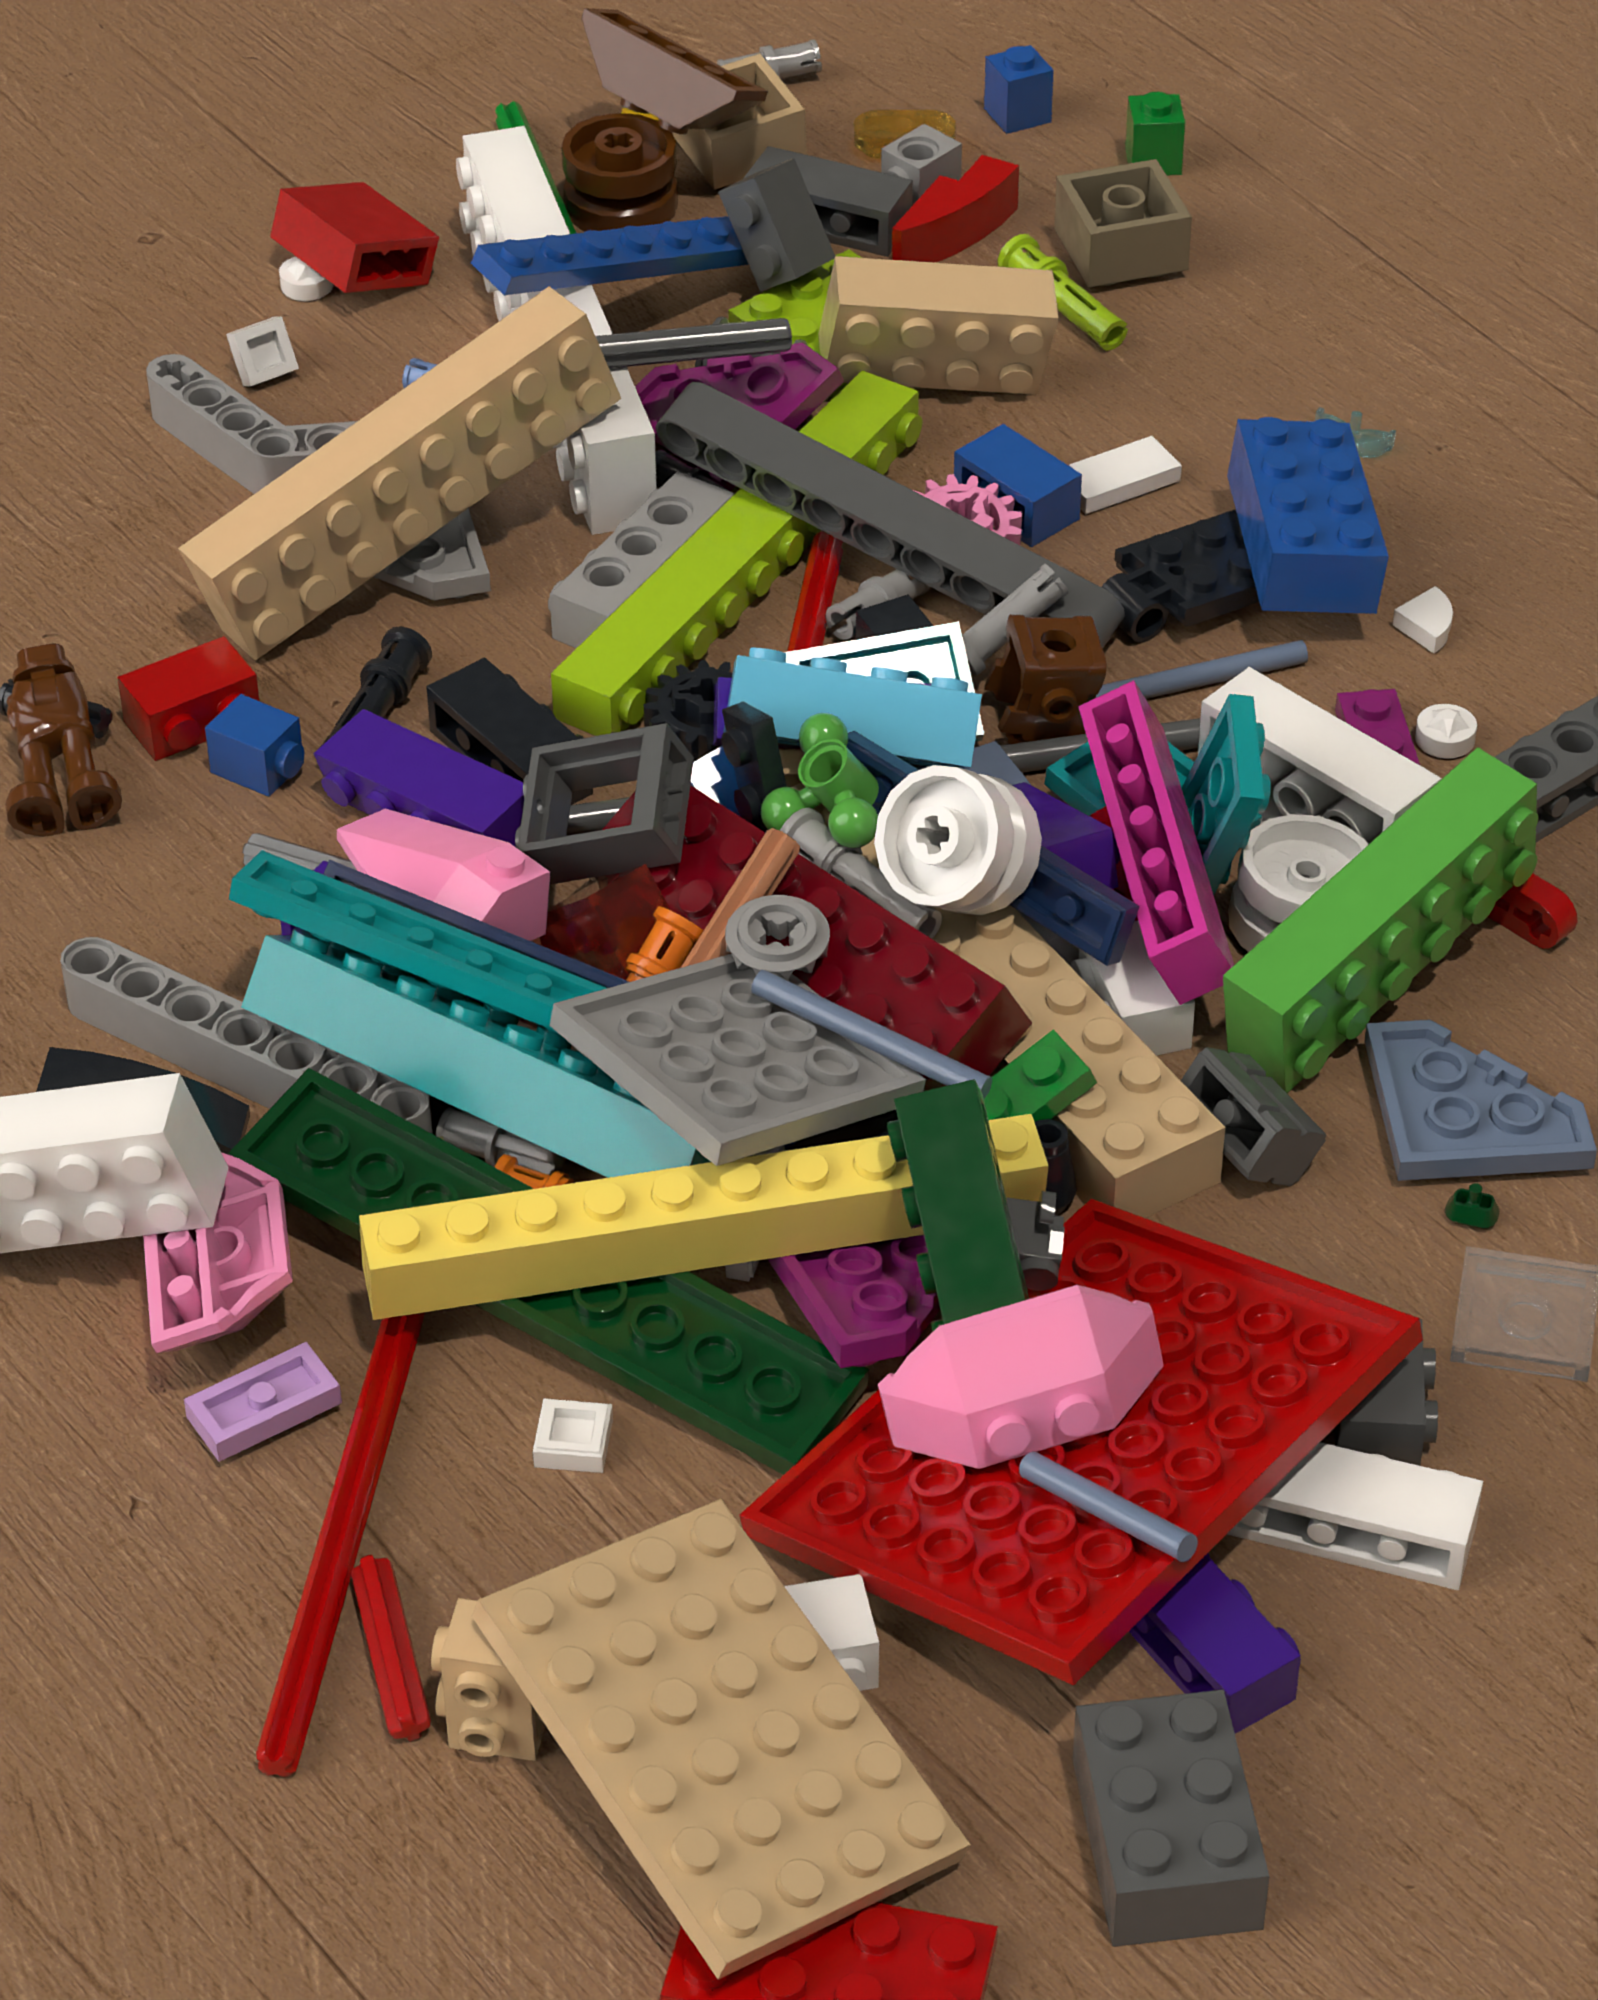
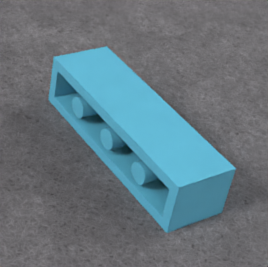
[723,647,982,770]

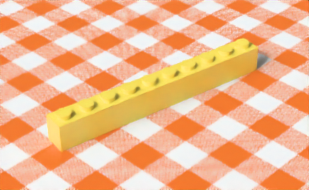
[359,1114,1049,1320]

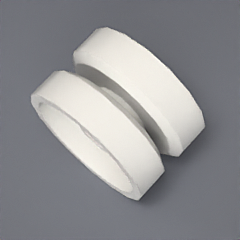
[874,765,1042,915]
[1228,814,1368,952]

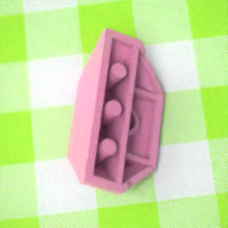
[143,1152,293,1353]
[878,1285,1164,1469]

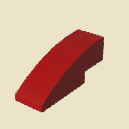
[892,154,1019,263]

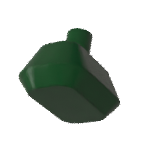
[1445,1183,1500,1229]

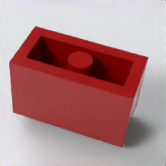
[117,636,260,761]

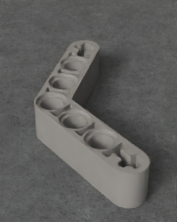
[146,354,357,494]

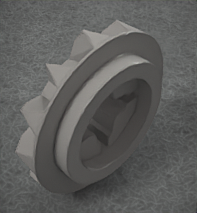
[725,895,830,981]

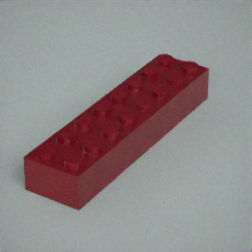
[595,785,1032,1091]

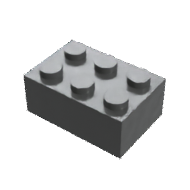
[1072,1690,1270,1947]

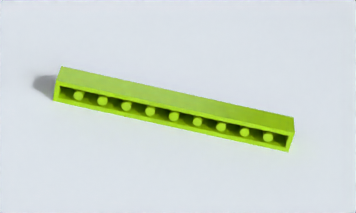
[551,370,922,736]

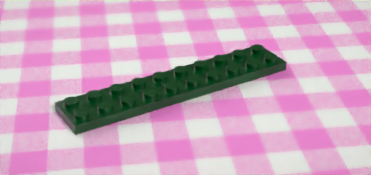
[228,1068,869,1475]

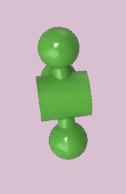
[761,713,879,848]

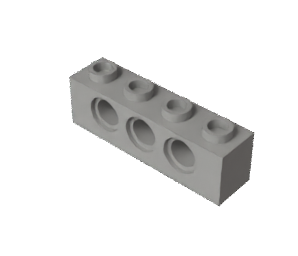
[548,471,735,648]

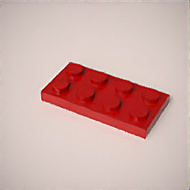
[660,1902,998,2000]

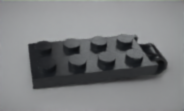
[1102,509,1259,643]

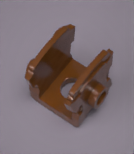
[985,614,1107,744]

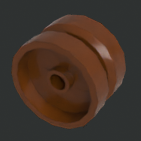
[561,113,678,232]

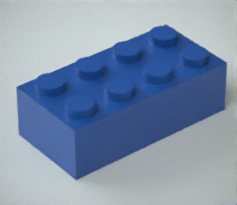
[1227,417,1389,614]

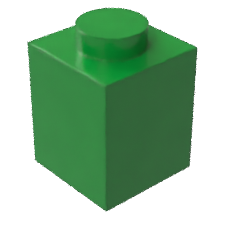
[1125,92,1185,175]

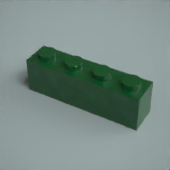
[887,1079,1029,1331]

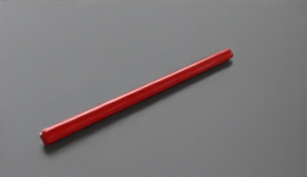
[256,1312,425,1778]

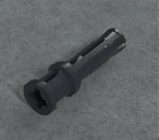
[319,626,432,748]

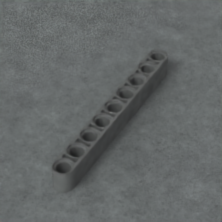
[655,382,1125,649]

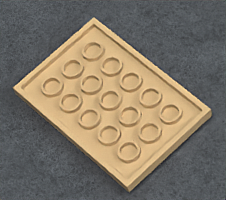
[472,1499,971,1979]

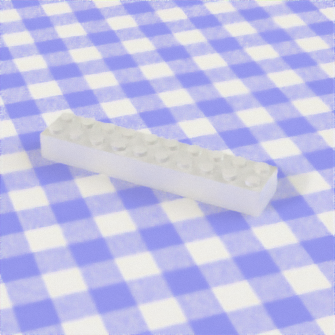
[456,126,656,535]

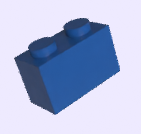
[954,424,1082,548]

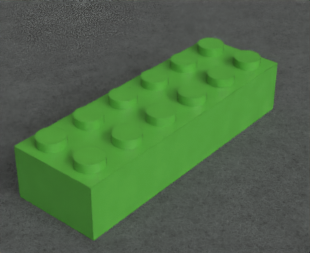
[1223,747,1538,1093]

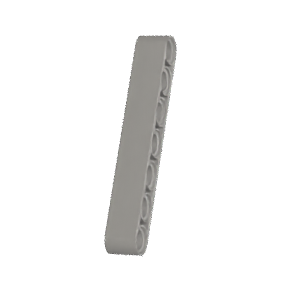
[60,937,433,1134]

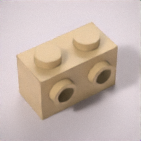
[431,1598,545,1761]

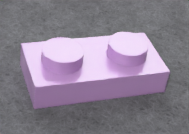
[184,1342,342,1462]

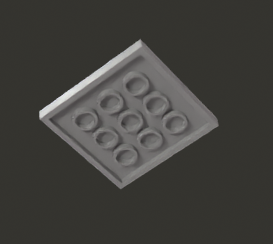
[550,954,926,1166]

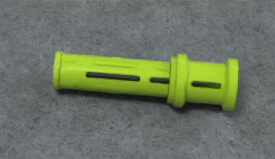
[997,234,1128,351]

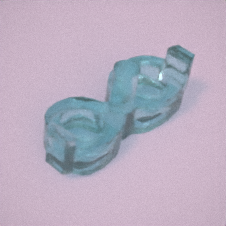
[1315,407,1397,458]

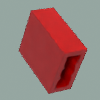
[270,182,440,293]

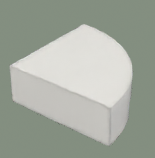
[1393,586,1453,653]

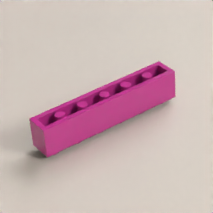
[1078,680,1234,1005]

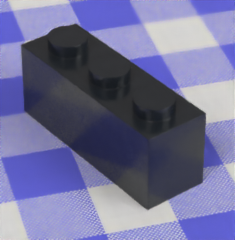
[426,657,593,805]

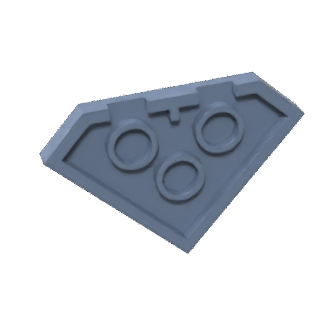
[1364,1020,1597,1181]

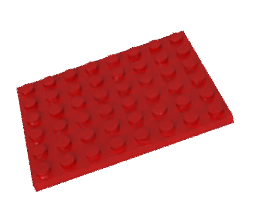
[739,1199,1423,1685]

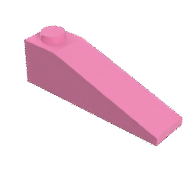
[337,809,550,941]

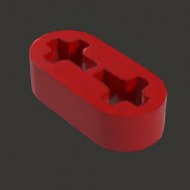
[1487,873,1578,948]

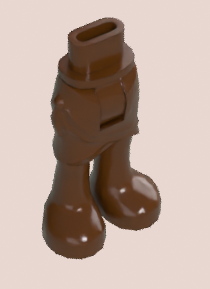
[5,643,122,837]

